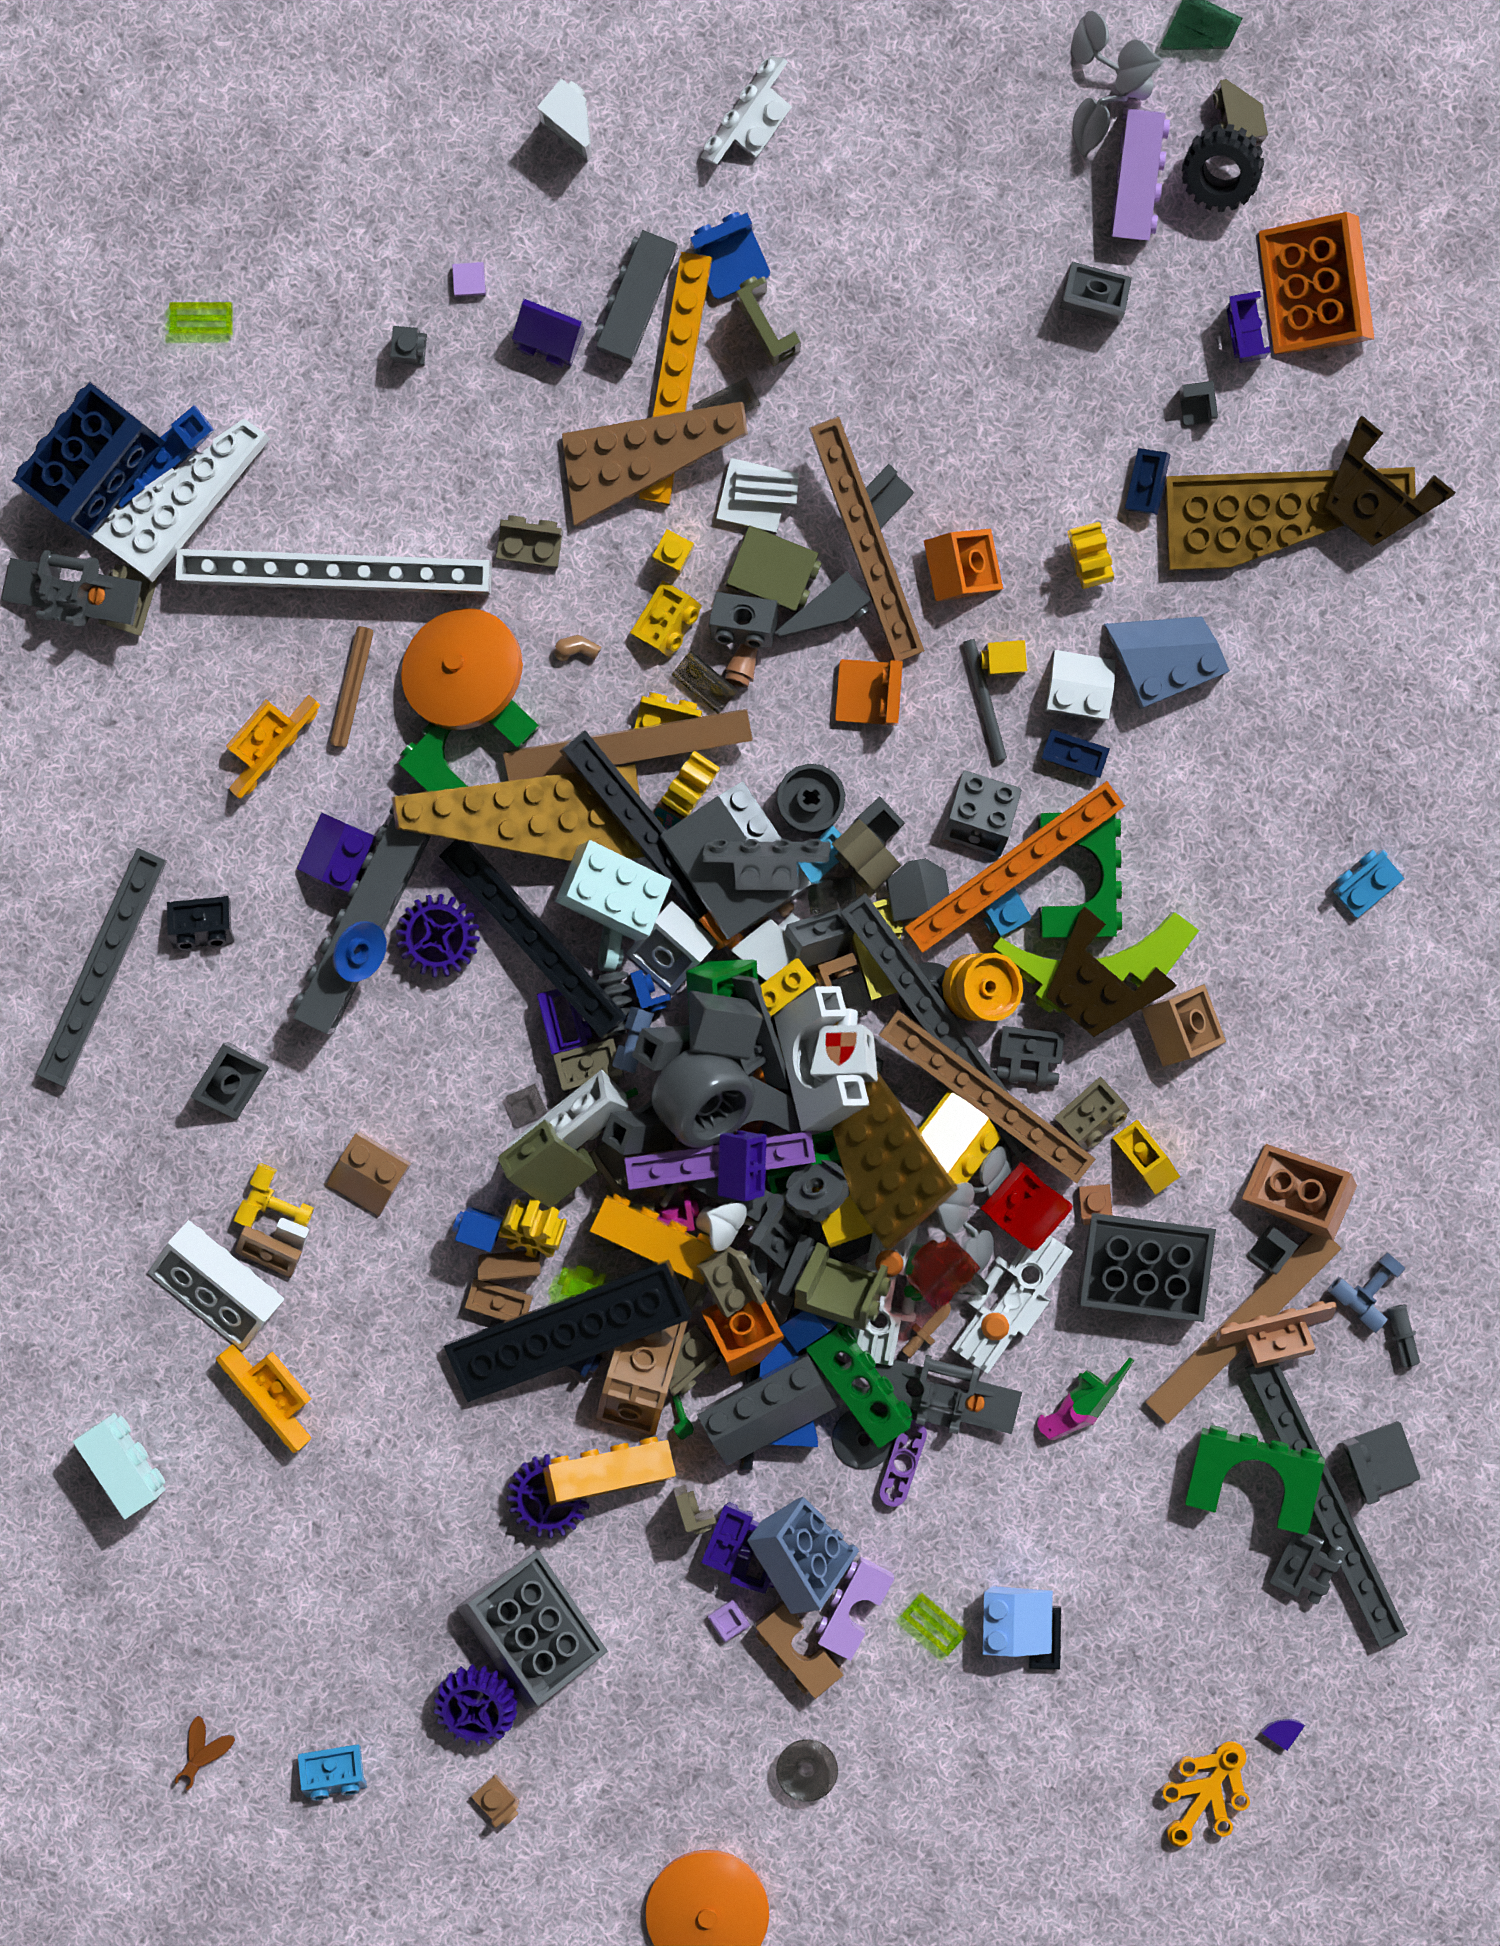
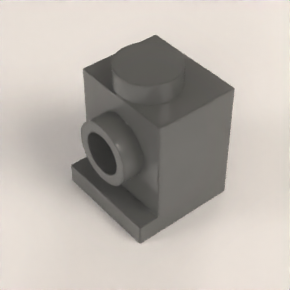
[390,326,427,365]

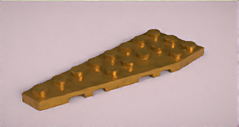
[1165,467,1416,571]
[392,764,645,862]
[832,1022,959,1249]

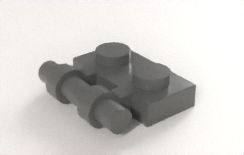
[996,1026,1065,1087]
[1270,1532,1344,1604]

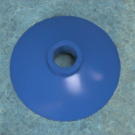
[333,921,387,982]

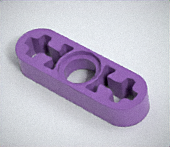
[879,1418,927,1507]

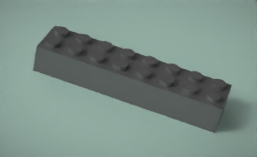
[292,792,431,1034]

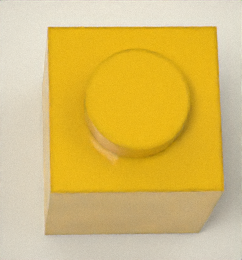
[652,529,695,574]
[981,640,1027,676]

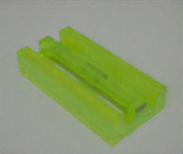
[169,302,233,335]
[901,1591,968,1656]

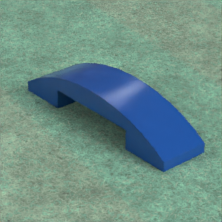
[118,405,214,508]

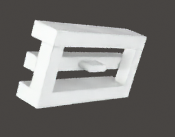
[734,468,799,505]

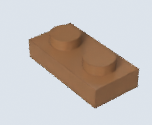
[235,1226,302,1278]
[465,1277,534,1321]

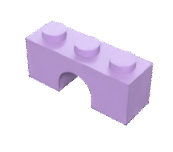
[815,1556,894,1661]

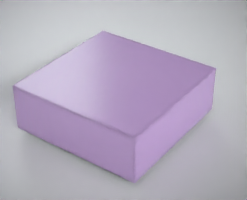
[452,262,486,297]
[707,1599,750,1643]

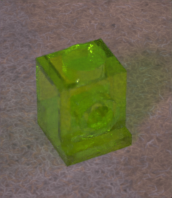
[557,1265,607,1296]

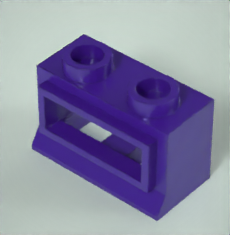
[1226,291,1271,363]
[537,989,593,1054]
[730,1520,774,1594]

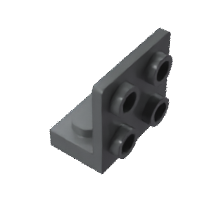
[942,770,1022,857]
[1341,1421,1420,1505]

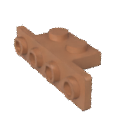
[1214,1301,1337,1368]

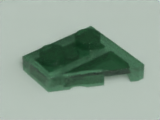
[1160,0,1243,50]

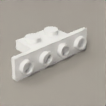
[701,56,792,164]

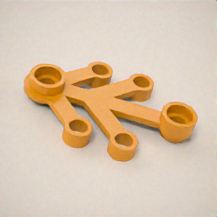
[1162,1741,1250,1847]

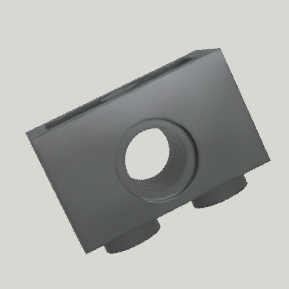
[709,592,779,649]

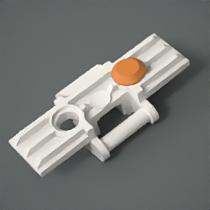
[855,1225,919,1366]
[952,1236,1073,1374]

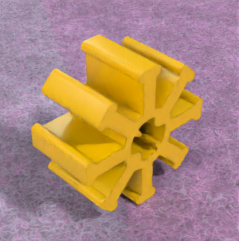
[1067,522,1114,589]
[661,751,720,818]
[498,1199,567,1258]

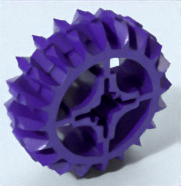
[396,894,480,978]
[507,1454,590,1538]
[434,1664,518,1747]

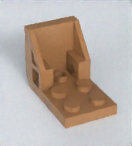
[596,1321,688,1436]

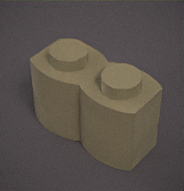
[832,819,901,890]

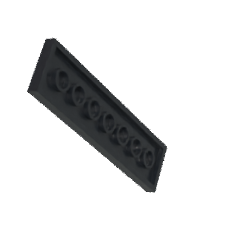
[444,1259,693,1403]

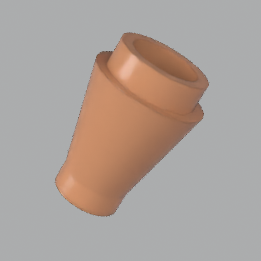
[724,644,758,688]

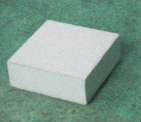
[274,1218,309,1251]

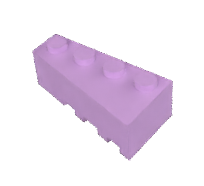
[1110,108,1170,240]

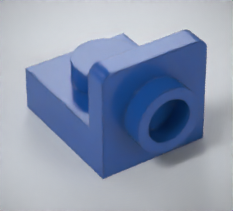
[630,969,671,1012]

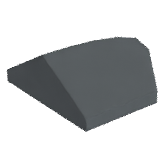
[886,858,950,921]
[745,1244,768,1292]

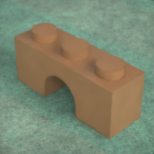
[755,1600,844,1699]

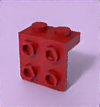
[980,1162,1073,1252]

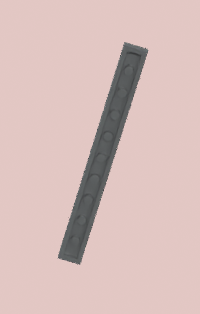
[840,893,1034,1162]
[1245,1363,1408,1648]

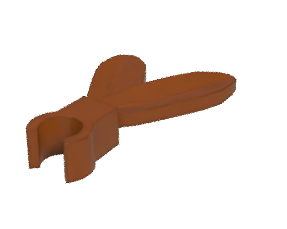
[175,1716,235,1790]

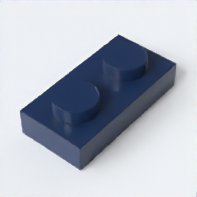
[1125,448,1171,515]
[1041,729,1110,778]

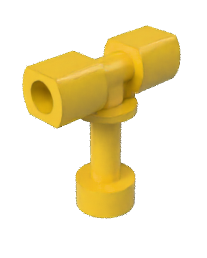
[233,1162,314,1228]

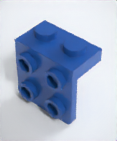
[690,212,770,300]

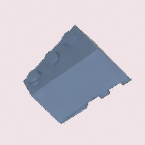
[1104,616,1230,710]
[747,1497,859,1614]

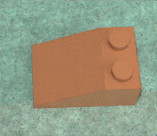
[1242,1144,1357,1241]

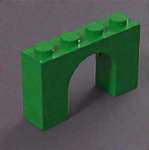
[399,700,540,792]
[1038,813,1122,938]
[1185,1425,1325,1536]

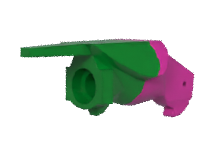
[1038,1357,1135,1440]

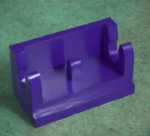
[718,1131,767,1201]
[701,1502,754,1575]

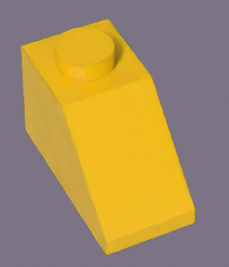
[1112,1120,1180,1195]

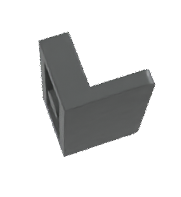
[866,464,914,529]
[785,908,855,967]

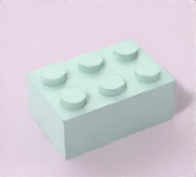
[555,840,672,941]
[72,1413,165,1520]

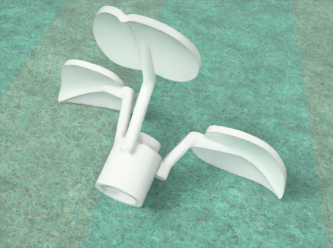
[696,1191,792,1305]

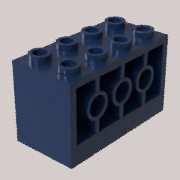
[12,382,166,540]

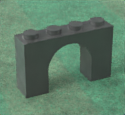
[602,1025,690,1155]
[691,1076,806,1222]

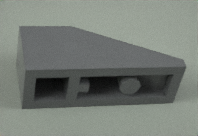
[775,571,871,638]

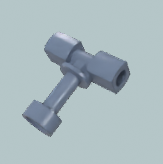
[612,1006,654,1073]
[1327,1253,1406,1333]

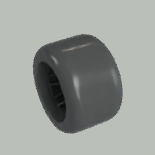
[651,1049,755,1148]

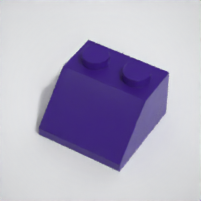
[512,298,585,368]
[297,812,377,893]

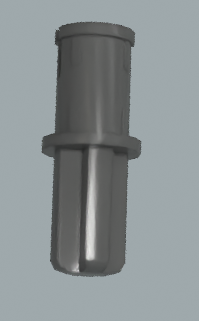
[1387,1304,1420,1367]

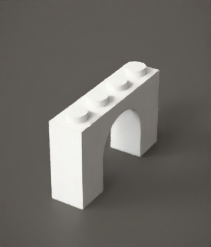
[774,986,869,1131]

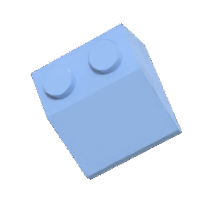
[983,1586,1053,1657]

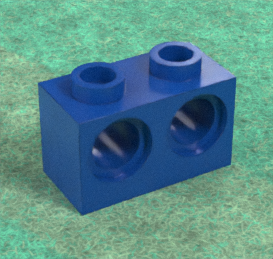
[452,1206,503,1252]

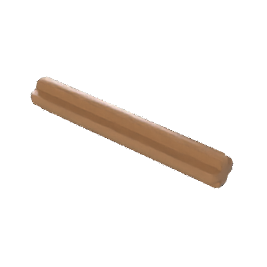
[330,626,374,748]

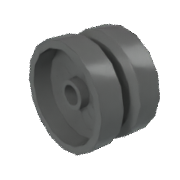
[777,763,846,833]

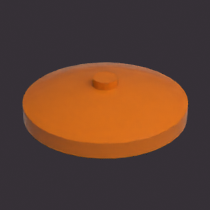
[401,608,523,730]
[646,1850,769,1946]

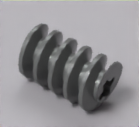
[592,971,632,1037]

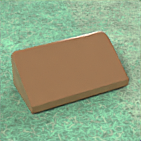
[478,1250,542,1281]

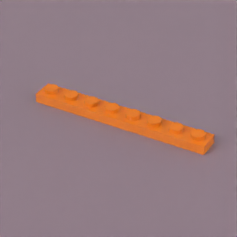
[904,781,1125,953]

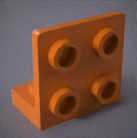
[835,659,903,726]

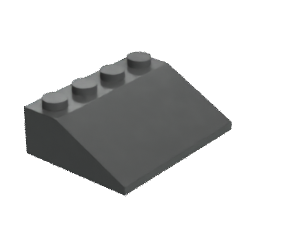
[659,781,812,940]
[1077,1213,1216,1322]
[456,1550,608,1710]

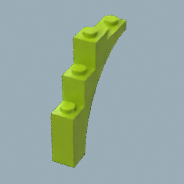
[991,912,1200,1014]

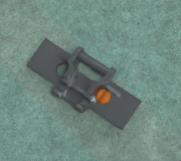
[2,550,142,626]
[875,1355,1022,1434]

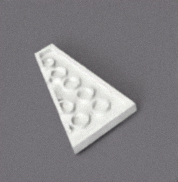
[91,419,270,582]

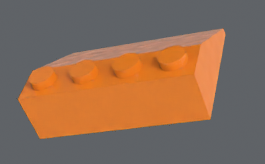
[1258,212,1375,354]

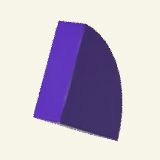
[1261,1719,1305,1751]

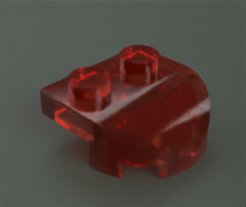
[907,1236,980,1312]

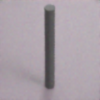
[963,639,1007,761]

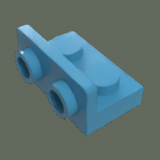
[1332,849,1405,918]
[983,887,1032,937]
[298,1744,367,1801]

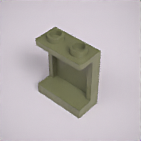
[737,276,801,367]
[726,525,822,613]
[497,1119,597,1208]
[794,1243,891,1331]

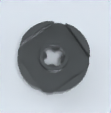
[786,1160,850,1222]

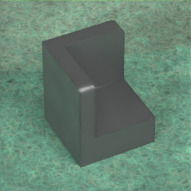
[1179,381,1218,426]
[856,796,905,844]
[1248,1225,1298,1275]

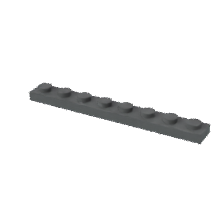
[36,848,167,1087]

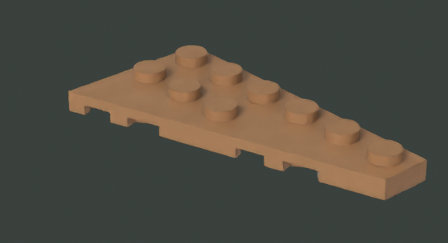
[562,402,748,527]

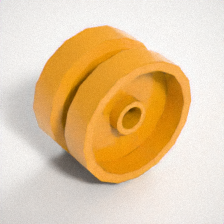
[942,953,1023,1021]

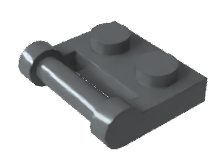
[749,1194,810,1270]

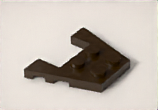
[1324,416,1456,548]
[1046,906,1177,1037]

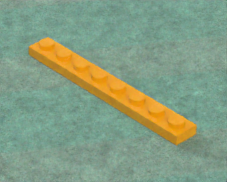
[639,252,712,505]

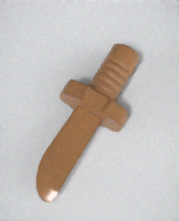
[902,1301,951,1358]

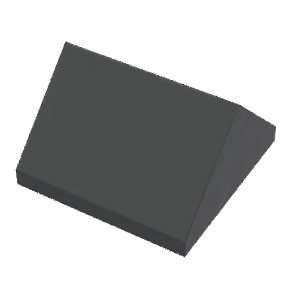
[1059,261,1132,324]
[688,991,763,1060]
[191,1042,270,1119]

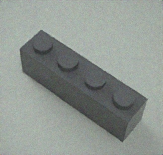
[594,230,678,364]

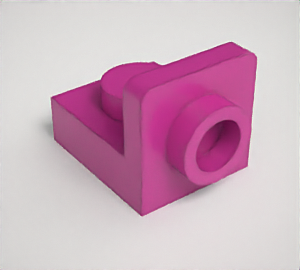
[655,1189,699,1231]

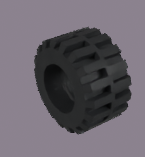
[1182,124,1264,212]

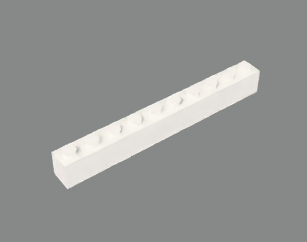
[176,549,492,595]

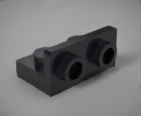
[167,896,234,950]

